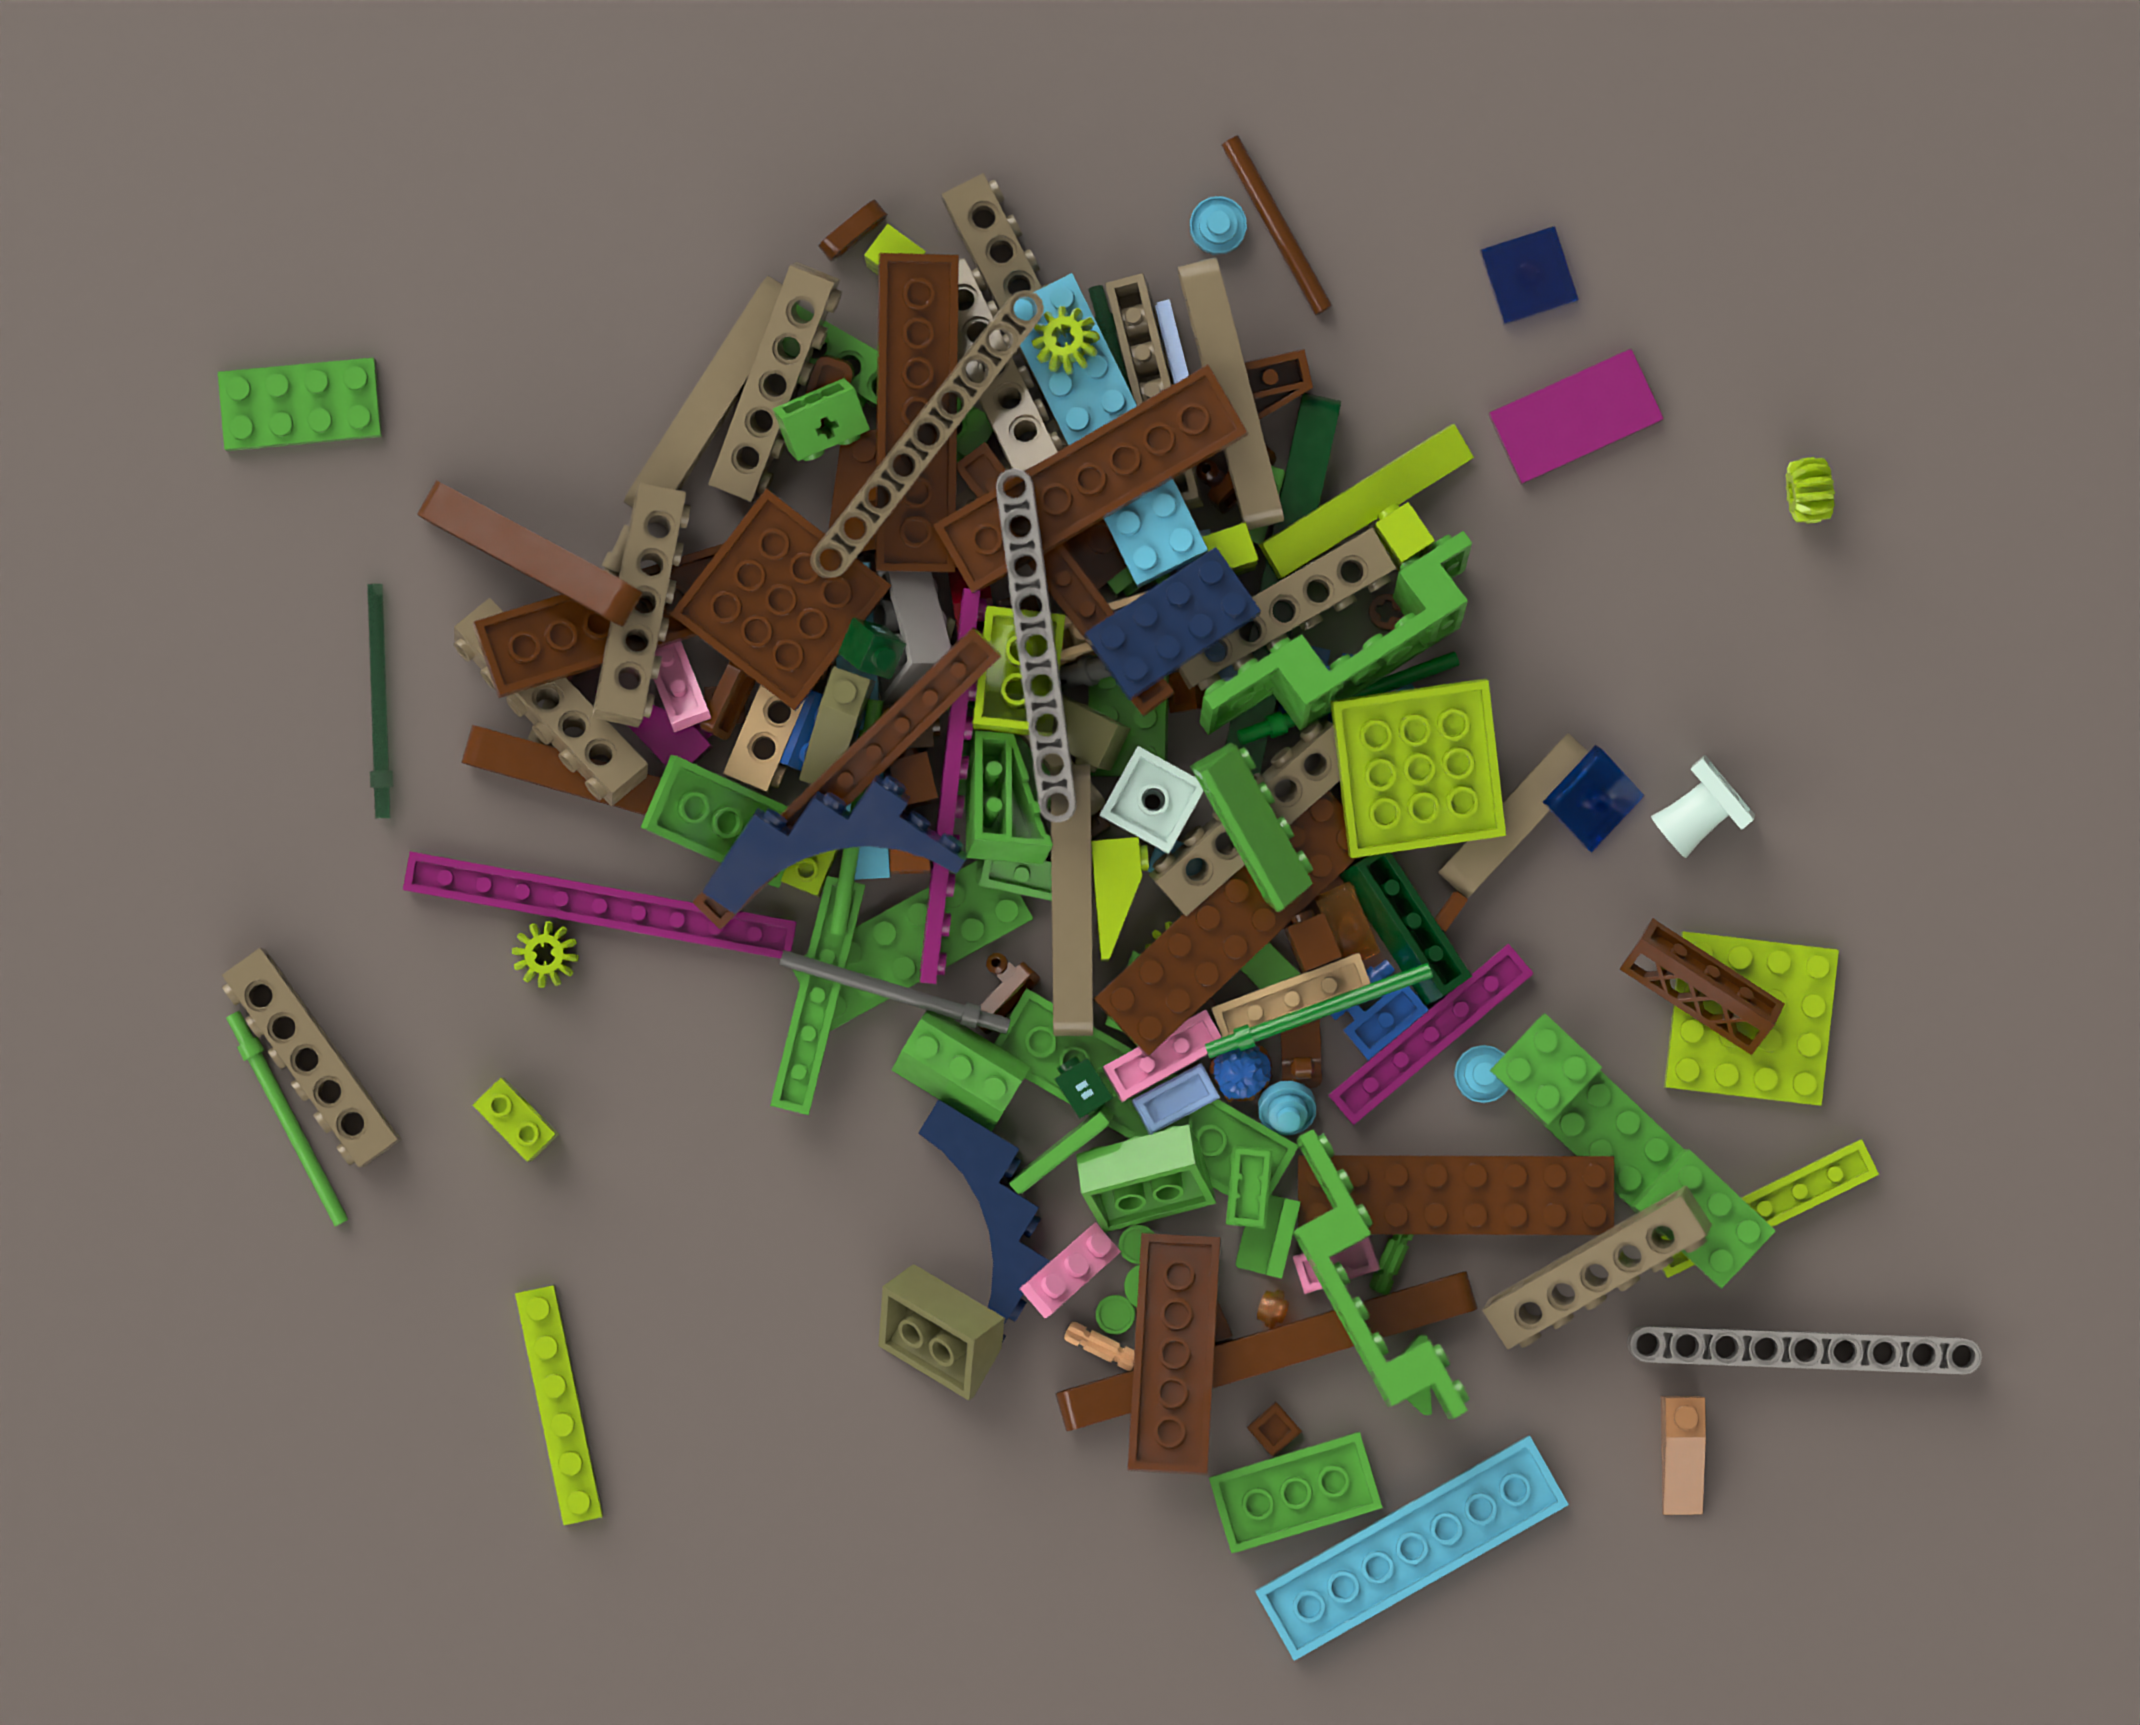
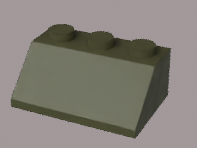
[878,1264,1005,1400]

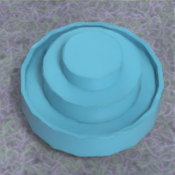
[1189,196,1247,255]
[1454,1045,1508,1103]
[1258,1081,1316,1135]

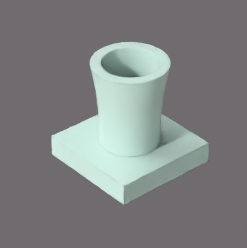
[1099,746,1203,854]
[1651,755,1755,858]

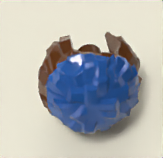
[1209,1045,1273,1102]

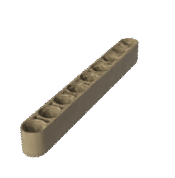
[810,290,1044,578]

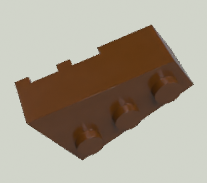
[1244,349,1313,420]
[828,429,876,557]

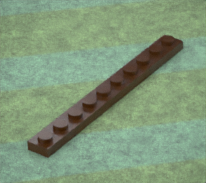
[692,626,1001,930]

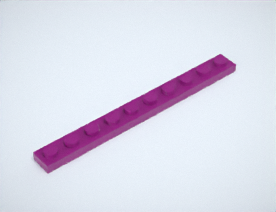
[919,588,987,984]
[403,851,797,959]

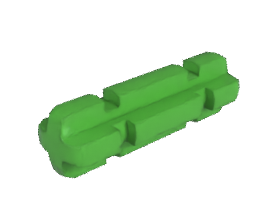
[1369,1234,1414,1295]

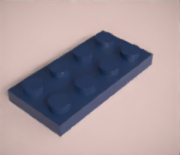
[1084,547,1261,701]

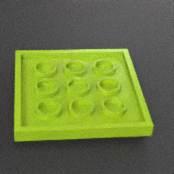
[1330,679,1506,858]
[1664,931,1839,1106]

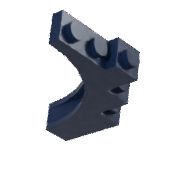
[702,775,967,914]
[918,1100,1051,1343]

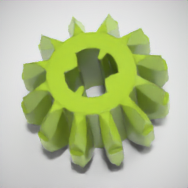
[1032,306,1100,374]
[1785,457,1835,524]
[512,921,579,988]

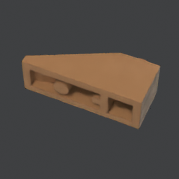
[1660,1396,1706,1515]

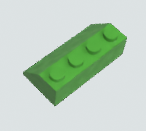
[1190,743,1313,912]

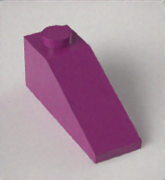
[596,691,713,766]

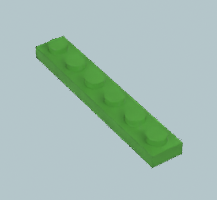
[770,876,866,1115]

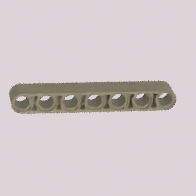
[1177,257,1284,531]
[623,276,800,523]
[1050,764,1093,1036]

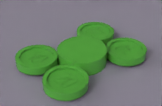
[1096,1225,1155,1334]

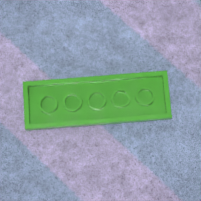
[792,859,1033,1032]

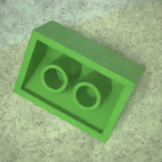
[891,1010,1031,1132]
[1076,1124,1216,1232]

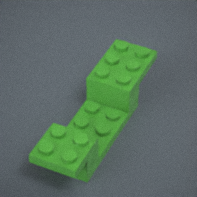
[1200,531,1472,735]
[1489,1013,1776,1289]
[1293,1129,1470,1420]

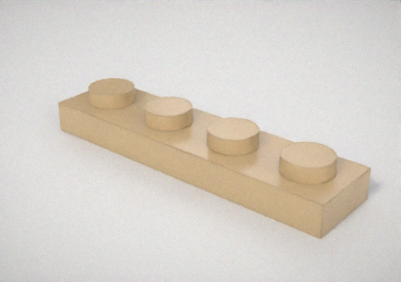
[1211,953,1370,1037]

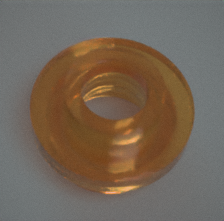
[1257,1289,1289,1329]

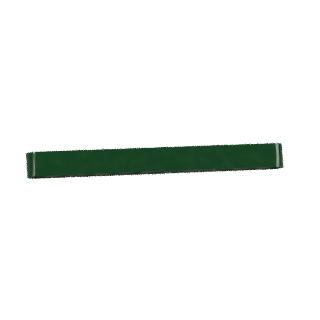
[1212,393,1341,808]

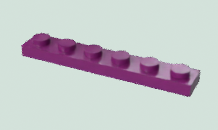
[1328,943,1534,1125]

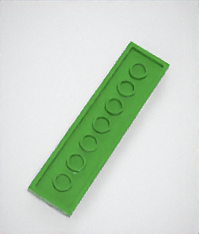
[994,988,1299,1199]

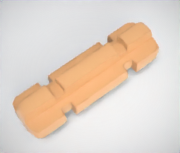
[1064,1322,1135,1371]

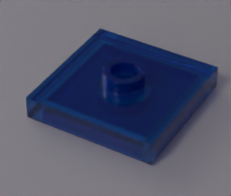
[1480,226,1579,325]
[1543,745,1645,853]

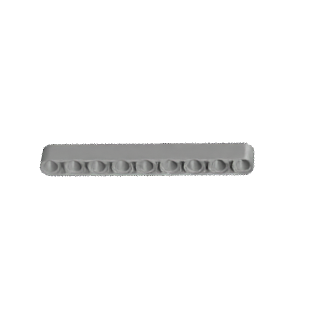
[996,469,1077,822]
[1627,1326,1982,1374]

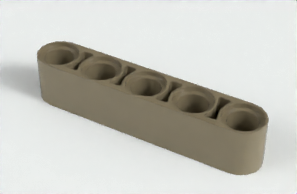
[1438,733,1597,899]

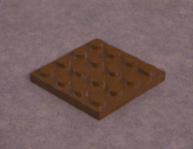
[670,489,892,711]

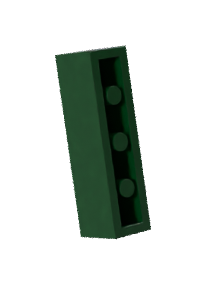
[1339,853,1472,1006]

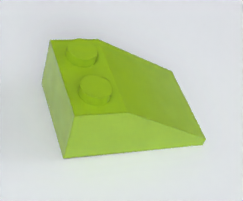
[973,606,1066,737]
[1091,837,1149,962]

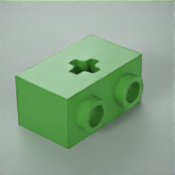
[773,378,870,461]

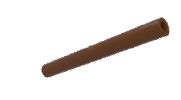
[1221,135,1332,315]

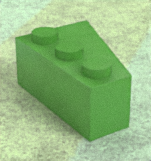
[966,731,1053,864]

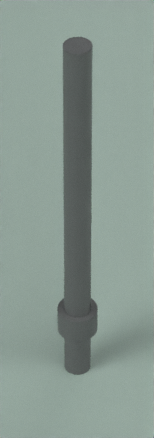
[779,950,1011,1034]

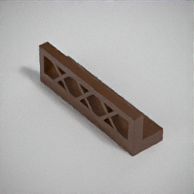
[1619,918,1785,1055]

